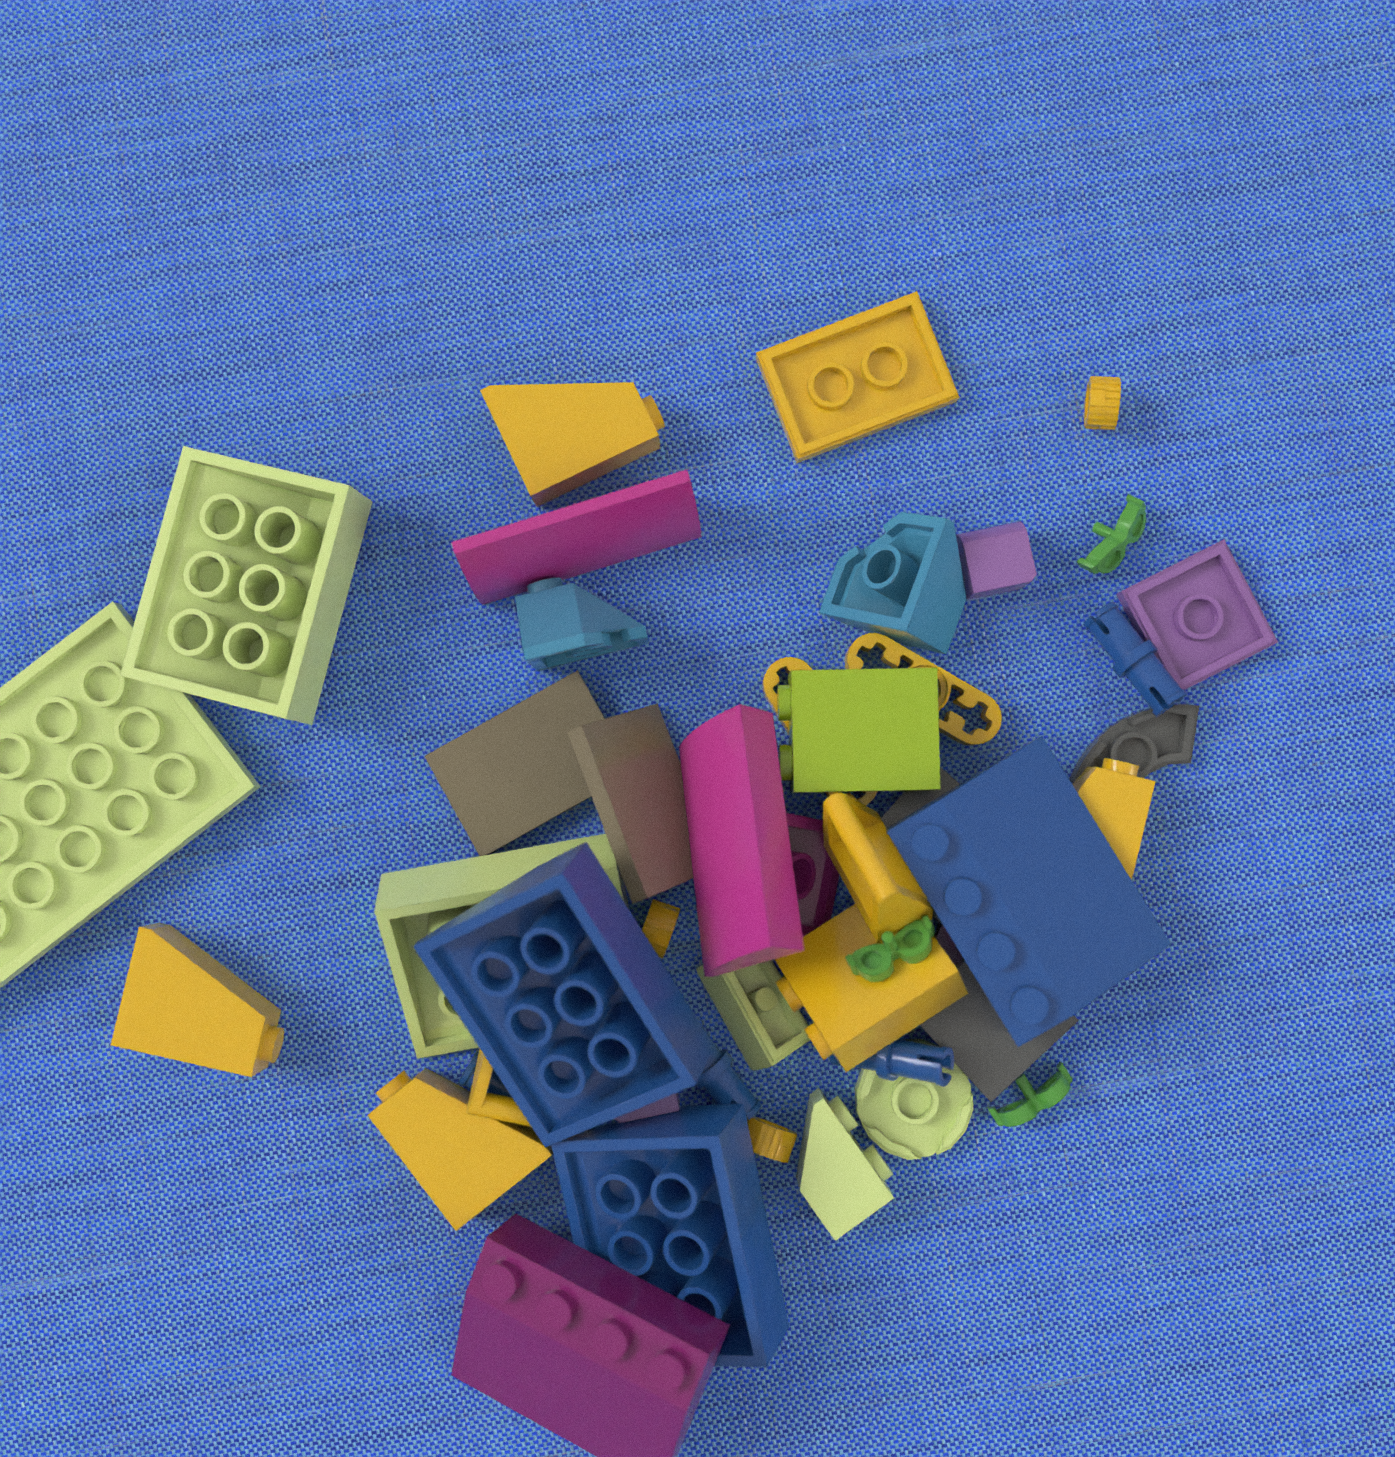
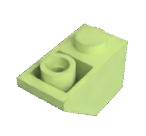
[796,1088,894,1241]

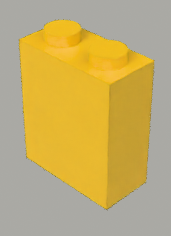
[774,904,968,1072]

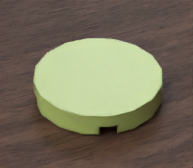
[855,1039,974,1160]

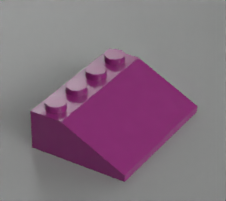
[451,1214,730,1457]

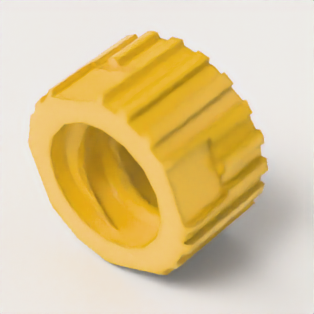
[1084,376,1121,430]
[642,899,680,958]
[747,1116,797,1163]

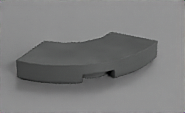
[1069,704,1199,784]

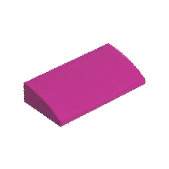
[451,470,701,605]
[679,704,804,977]

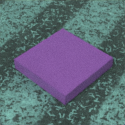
[1116,539,1278,689]

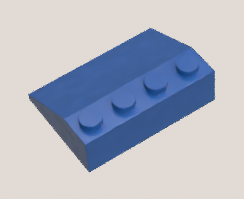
[886,736,1171,1047]
[413,842,714,1147]
[551,1103,789,1367]

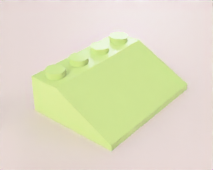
[120,446,373,725]
[374,834,629,1059]

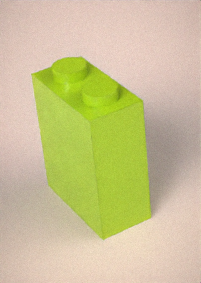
[777,668,941,793]

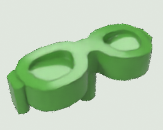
[1076,494,1146,574]
[845,915,935,982]
[986,1062,1073,1127]

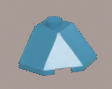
[819,512,967,654]
[515,578,650,671]

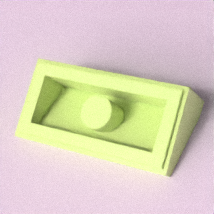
[697,960,810,1071]

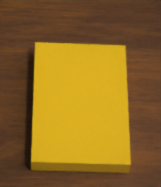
[756,291,959,463]

